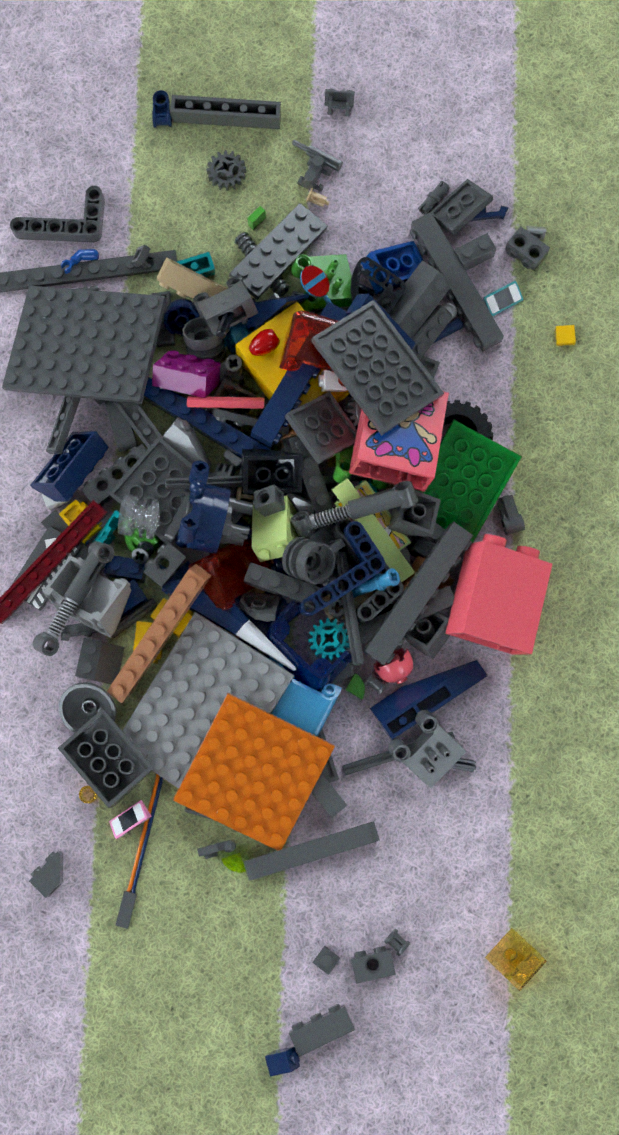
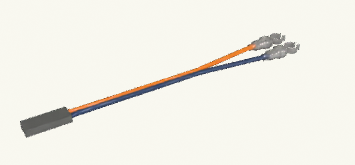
[115,774,164,929]

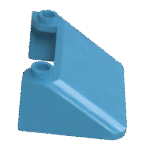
[269,657,342,737]

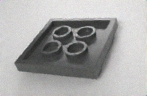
[285,391,357,464]

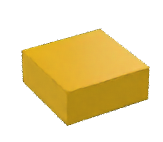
[555,325,576,346]

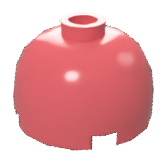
[373,648,413,684]

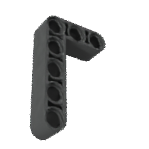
[10,185,105,242]
[332,519,404,624]

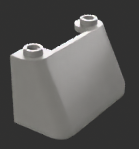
[42,556,131,637]

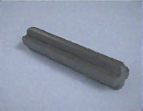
[111,598,158,638]

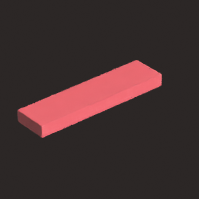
[187,396,264,409]

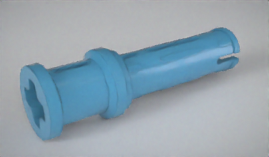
[352,568,400,598]

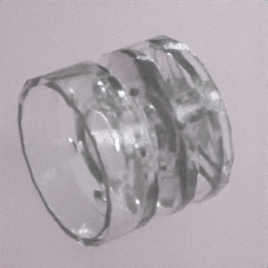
[118,494,160,540]

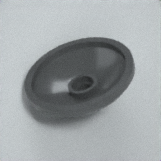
[59,682,117,733]

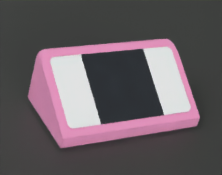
[109,800,152,839]

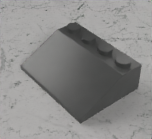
[58,709,154,808]

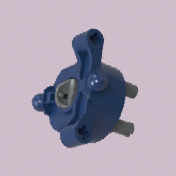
[176,460,253,554]

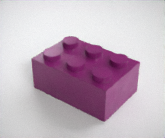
[152,351,221,398]

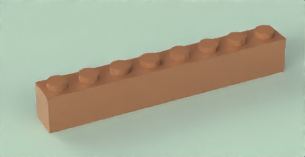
[107,564,212,703]

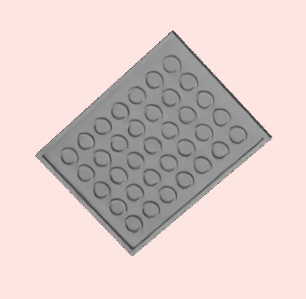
[123,612,295,788]

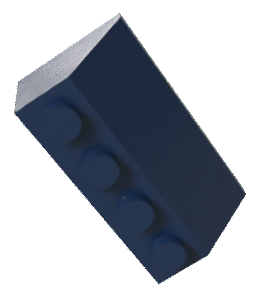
[30,431,109,502]

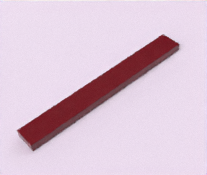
[0,500,108,624]

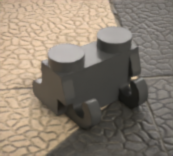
[324,88,355,117]
[297,155,332,191]

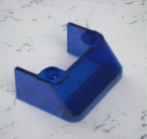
[265,600,352,692]

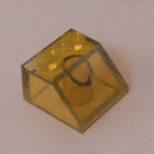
[485,928,547,991]

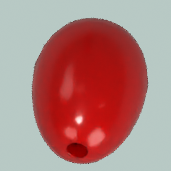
[249,329,280,356]

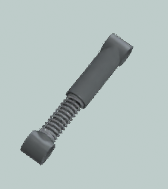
[291,481,418,538]
[33,541,114,656]

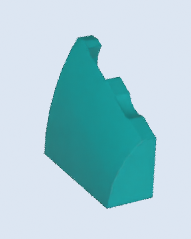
[92,510,124,550]

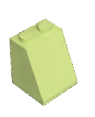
[252,495,298,562]

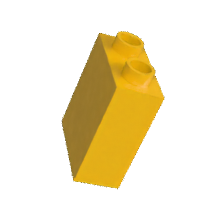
[235,302,350,427]

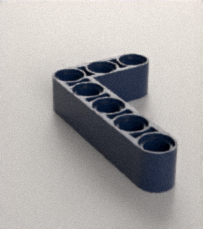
[299,521,385,616]

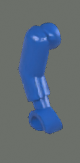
[61,249,99,274]

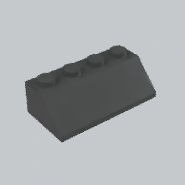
[387,261,454,339]

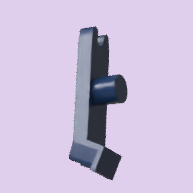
[471,205,509,221]

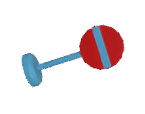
[300,265,333,304]

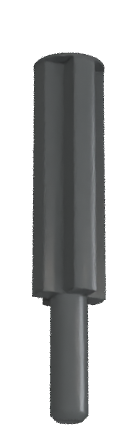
[292,140,343,172]

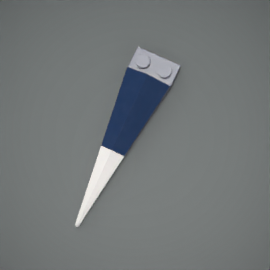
[162,561,296,671]

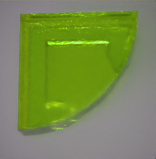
[221,853,246,873]

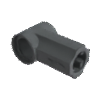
[497,495,525,535]

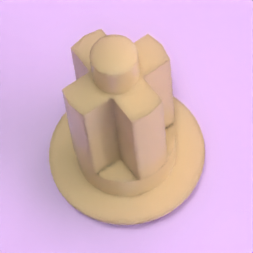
[306,188,329,207]

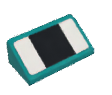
[483,281,524,317]

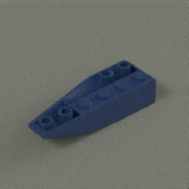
[369,660,488,741]

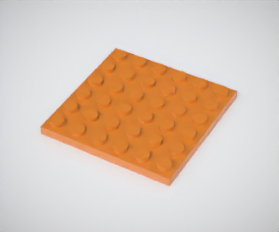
[173,693,335,851]

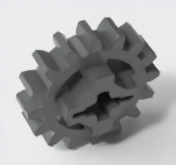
[206,150,246,191]

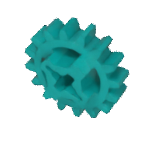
[308,618,350,661]

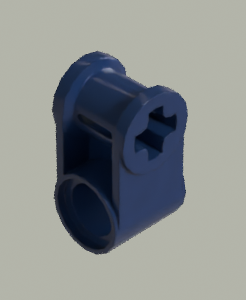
[152,90,172,128]

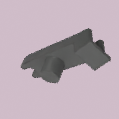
[61,623,98,641]

